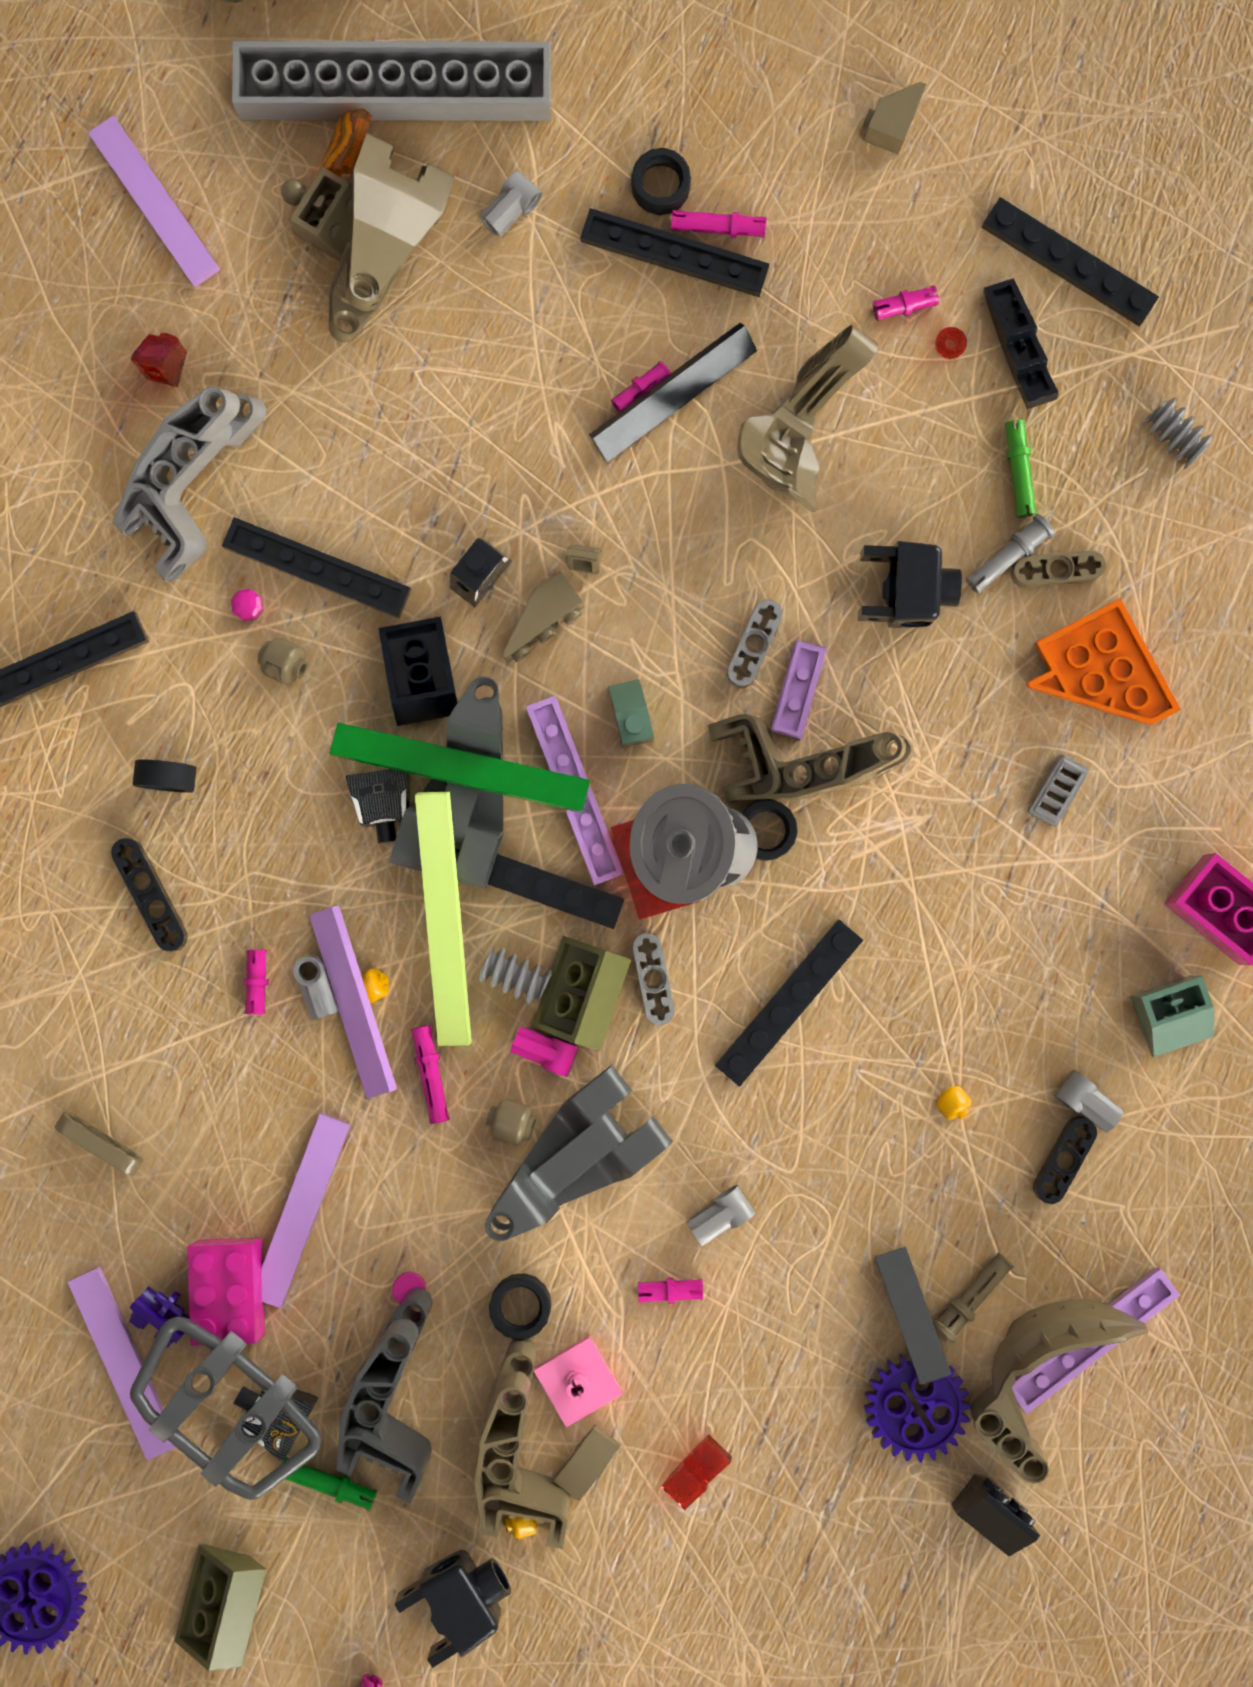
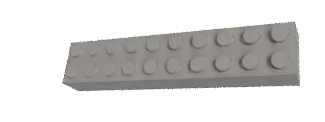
[232,41,551,121]

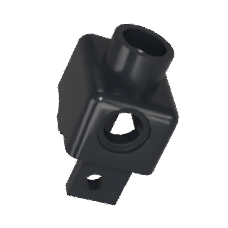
[858,541,962,628]
[394,1550,511,1668]

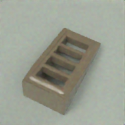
[566,545,602,574]

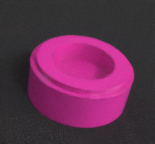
[392,1272,426,1304]

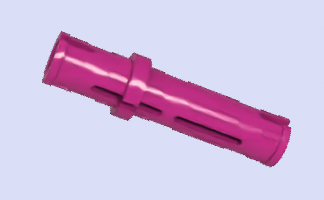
[671,210,767,238]
[410,1025,450,1124]

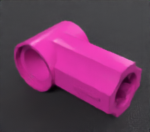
[510,1026,579,1077]

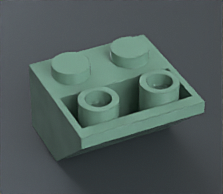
[1130,975,1214,1057]

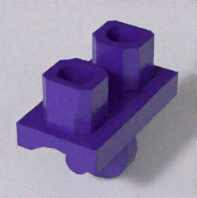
[129,1286,190,1348]

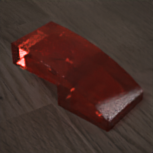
[661,1434,732,1510]

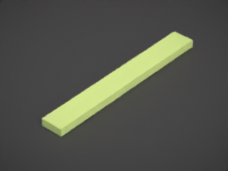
[415,792,472,1046]

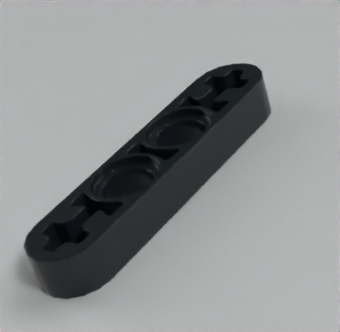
[111,838,188,952]

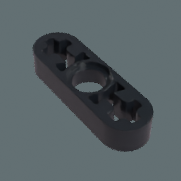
[1033,1117,1097,1204]

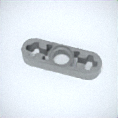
[727,600,782,688]
[633,933,674,1025]

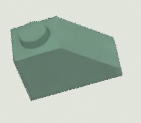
[608,679,654,748]

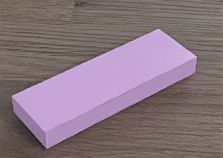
[770,640,827,740]

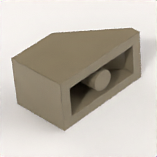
[862,82,926,155]

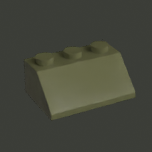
[532,936,632,1051]
[174,1544,267,1671]

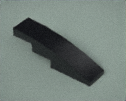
[983,278,1059,409]

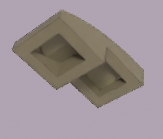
[553,1425,621,1501]

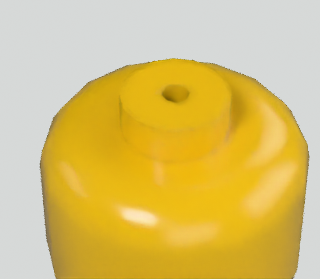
[361,968,389,1003]
[936,1086,971,1120]
[504,1515,538,1539]

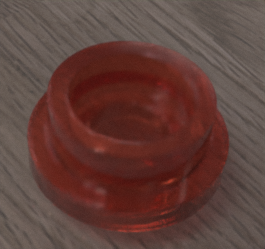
[935,327,967,359]

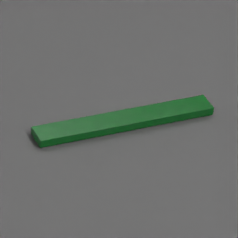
[329,723,590,813]

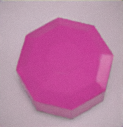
[231,589,264,621]

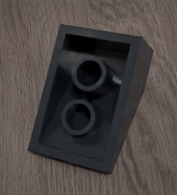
[378,616,458,726]

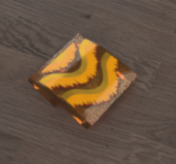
[317,108,372,177]

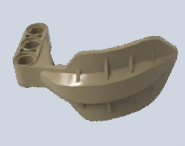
[737,325,878,512]
[970,1300,1148,1484]

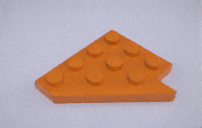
[1025,598,1181,726]

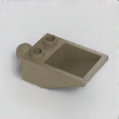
[281,166,352,261]

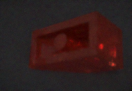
[131,333,187,387]

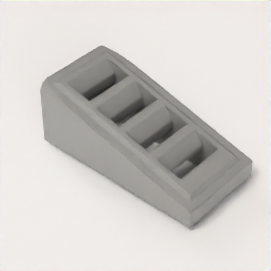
[1027,755,1090,827]

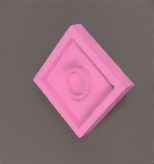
[534,1335,622,1428]

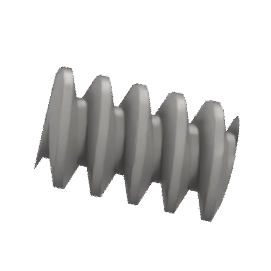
[1141,398,1213,469]
[479,946,552,1005]

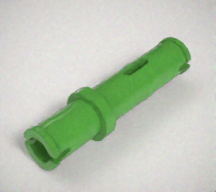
[1005,419,1037,518]

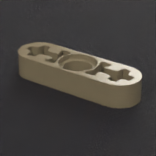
[1011,551,1106,588]
[54,1112,143,1176]

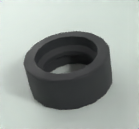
[631,148,691,215]
[132,759,197,793]
[742,799,798,861]
[489,1273,551,1340]

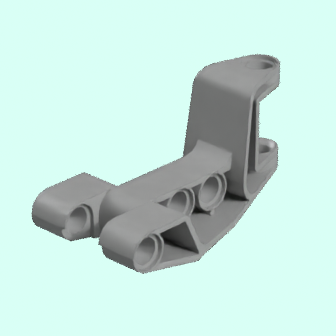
[113,387,266,582]

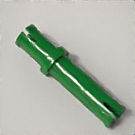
[283,1457,378,1511]

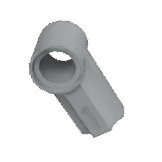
[480,171,543,237]
[293,955,339,1021]
[1055,1070,1124,1133]
[687,1185,756,1246]

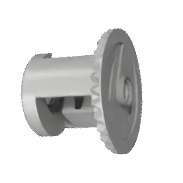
[630,784,757,904]

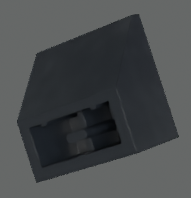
[951,1474,1040,1556]

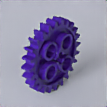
[864,1354,971,1463]
[0,1541,88,1655]

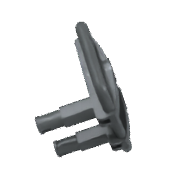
[130,1317,321,1500]

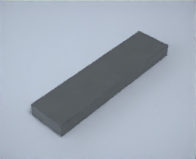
[875,1246,952,1385]

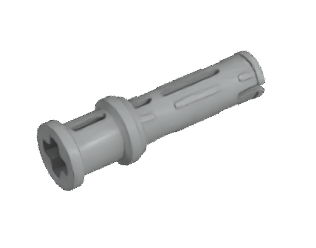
[966,514,1055,594]

